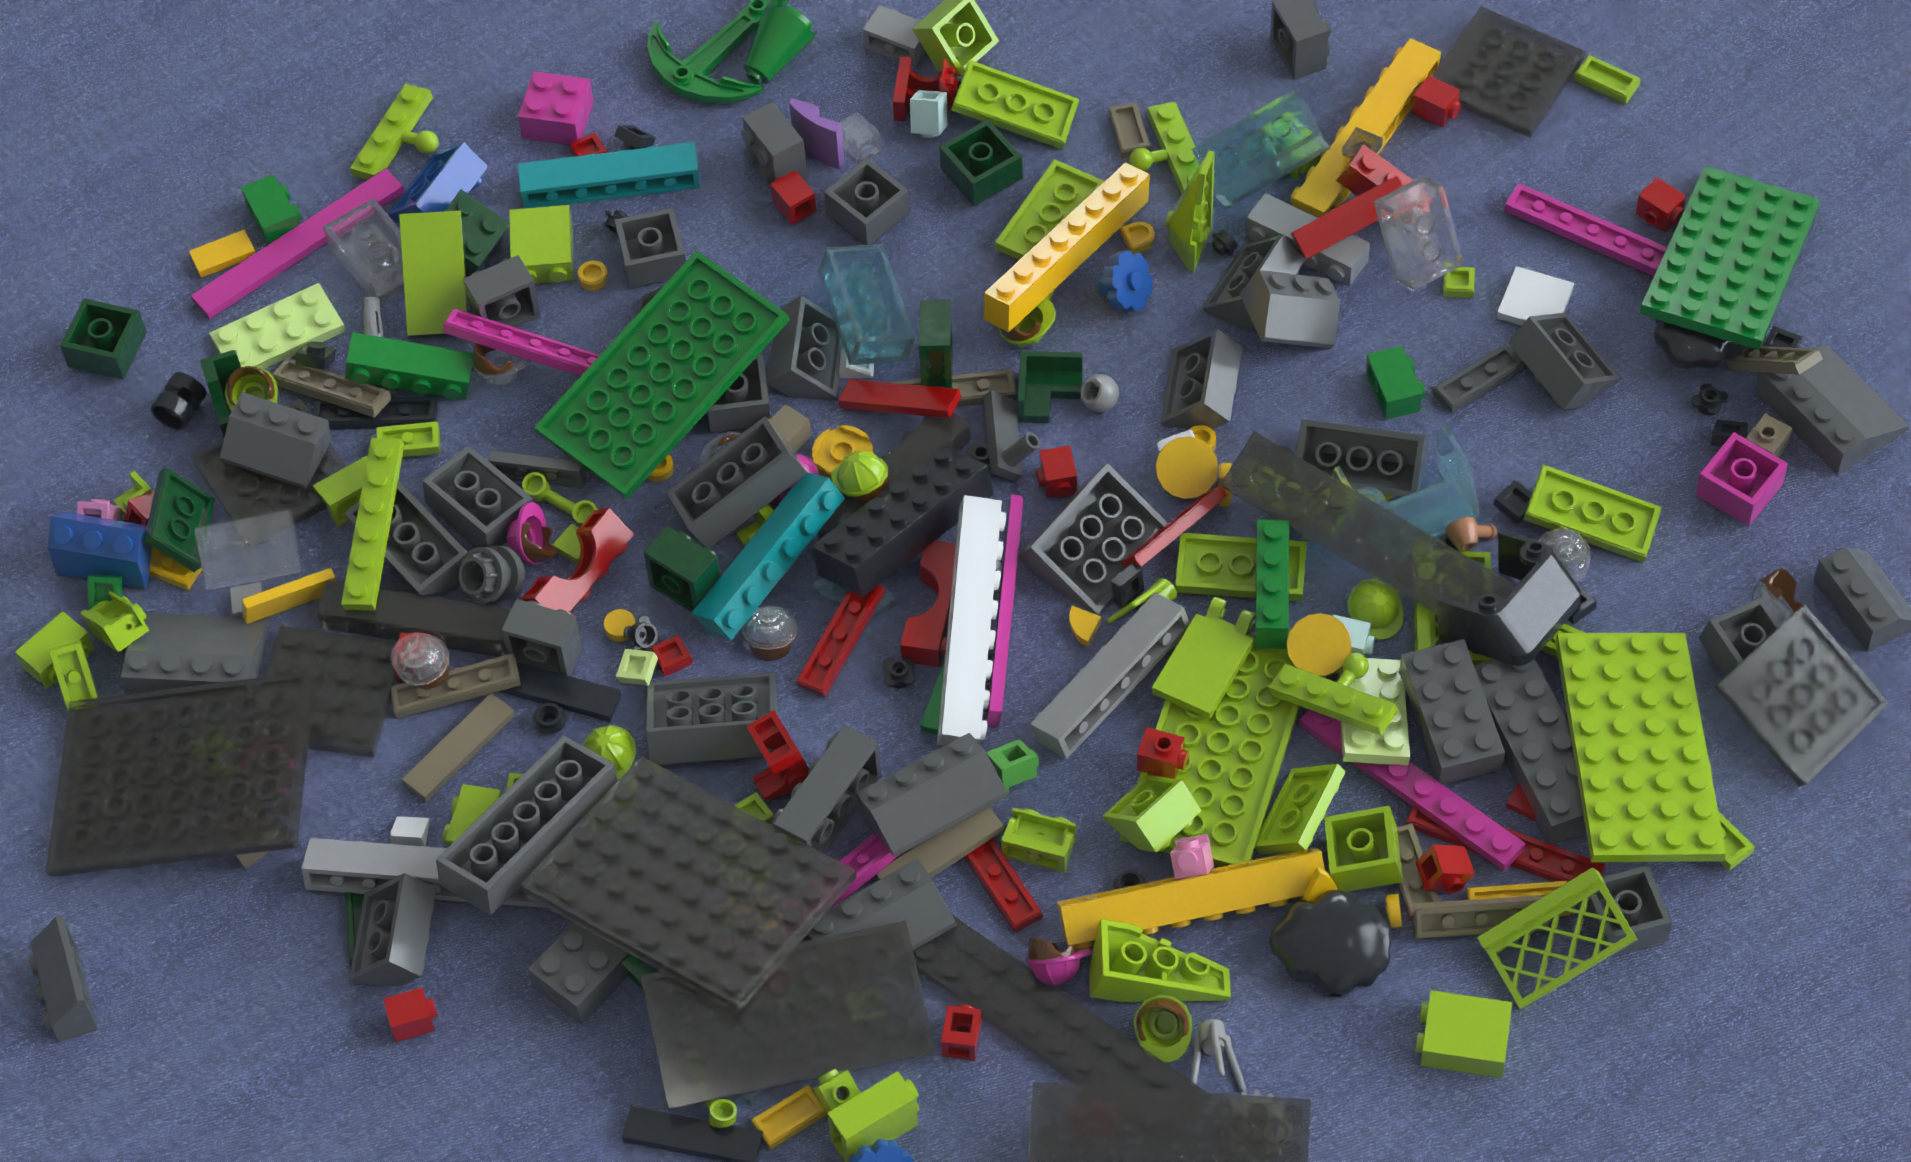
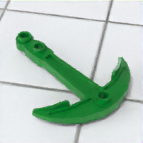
[647,0,788,103]

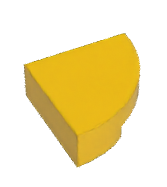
[1217,463,1232,506]
[1069,606,1101,647]
[1303,867,1338,903]

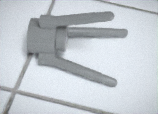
[1190,1019,1246,1092]

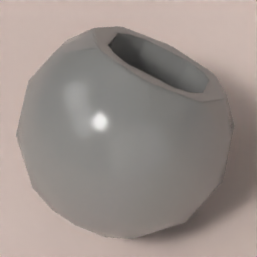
[1081,374,1119,413]

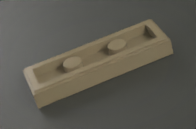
[1397,823,1440,921]

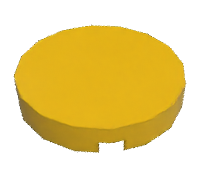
[812,425,873,480]
[1155,436,1218,499]
[1287,613,1352,678]

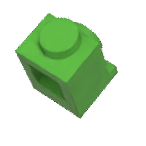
[986,739,1039,793]

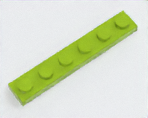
[341,438,404,611]

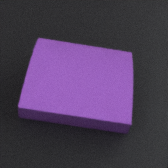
[789,98,844,169]

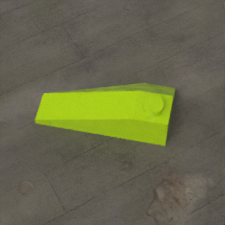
[1165,151,1215,272]
[1089,919,1231,1002]

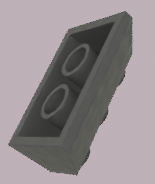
[1202,234,1305,329]
[1239,270,1340,349]
[767,296,847,400]
[1508,312,1620,410]
[1160,328,1243,429]
[220,392,331,489]
[422,446,533,548]
[1813,547,1911,652]
[349,873,436,986]
[28,915,98,1042]

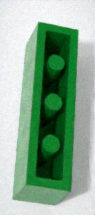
[345,332,473,400]
[1255,519,1289,649]

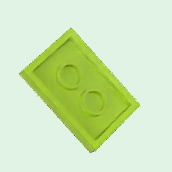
[1255,764,1345,855]

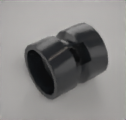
[150,372,207,430]

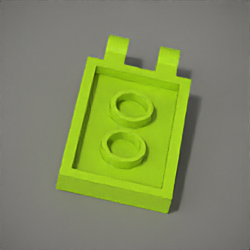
[1152,596,1256,720]

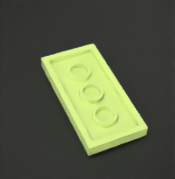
[209,283,346,369]
[1337,658,1410,766]

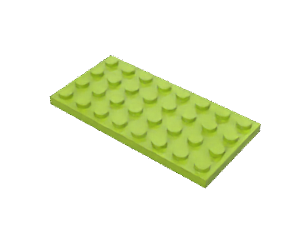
[1120,619,1300,867]
[1555,633,1726,862]

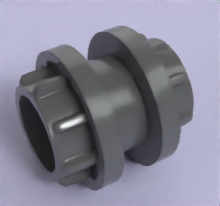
[458,546,526,603]

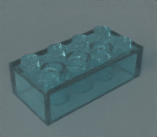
[1192,88,1331,209]
[818,244,915,365]

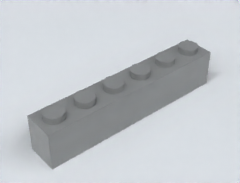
[1031,592,1190,759]

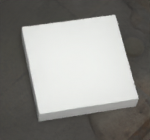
[1497,266,1574,326]

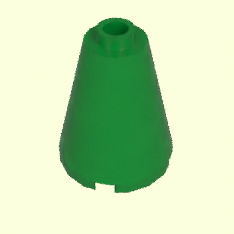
[744,1,817,84]

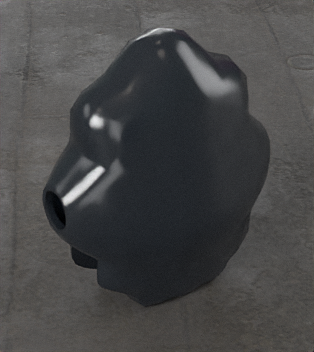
[1653,319,1746,369]
[1269,890,1391,997]

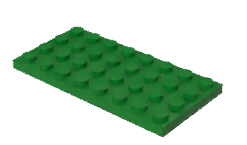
[1639,166,1821,350]
[534,250,790,500]

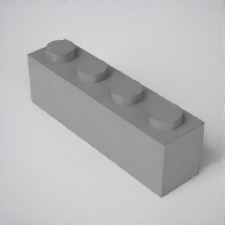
[1246,193,1370,286]

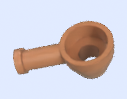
[1445,517,1497,552]

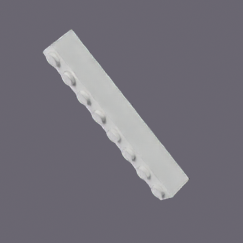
[937,495,1006,746]

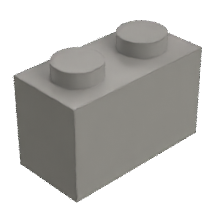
[863,5,926,68]

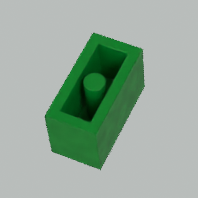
[241,174,302,245]
[1365,345,1425,420]

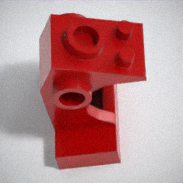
[893,56,962,121]
[746,710,809,800]

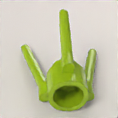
[1107,578,1177,624]

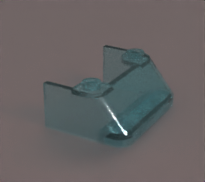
[1329,423,1480,564]

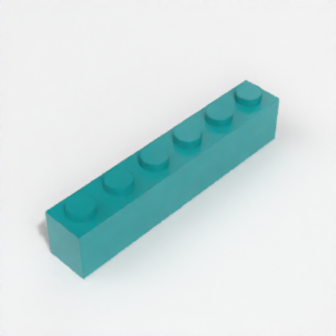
[518,142,701,209]
[691,472,845,640]

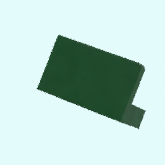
[200,350,241,437]
[1018,351,1083,423]

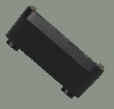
[1437,530,1581,666]

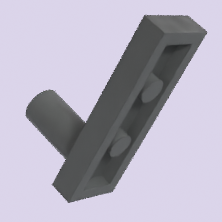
[983,390,1040,482]
[488,450,586,489]

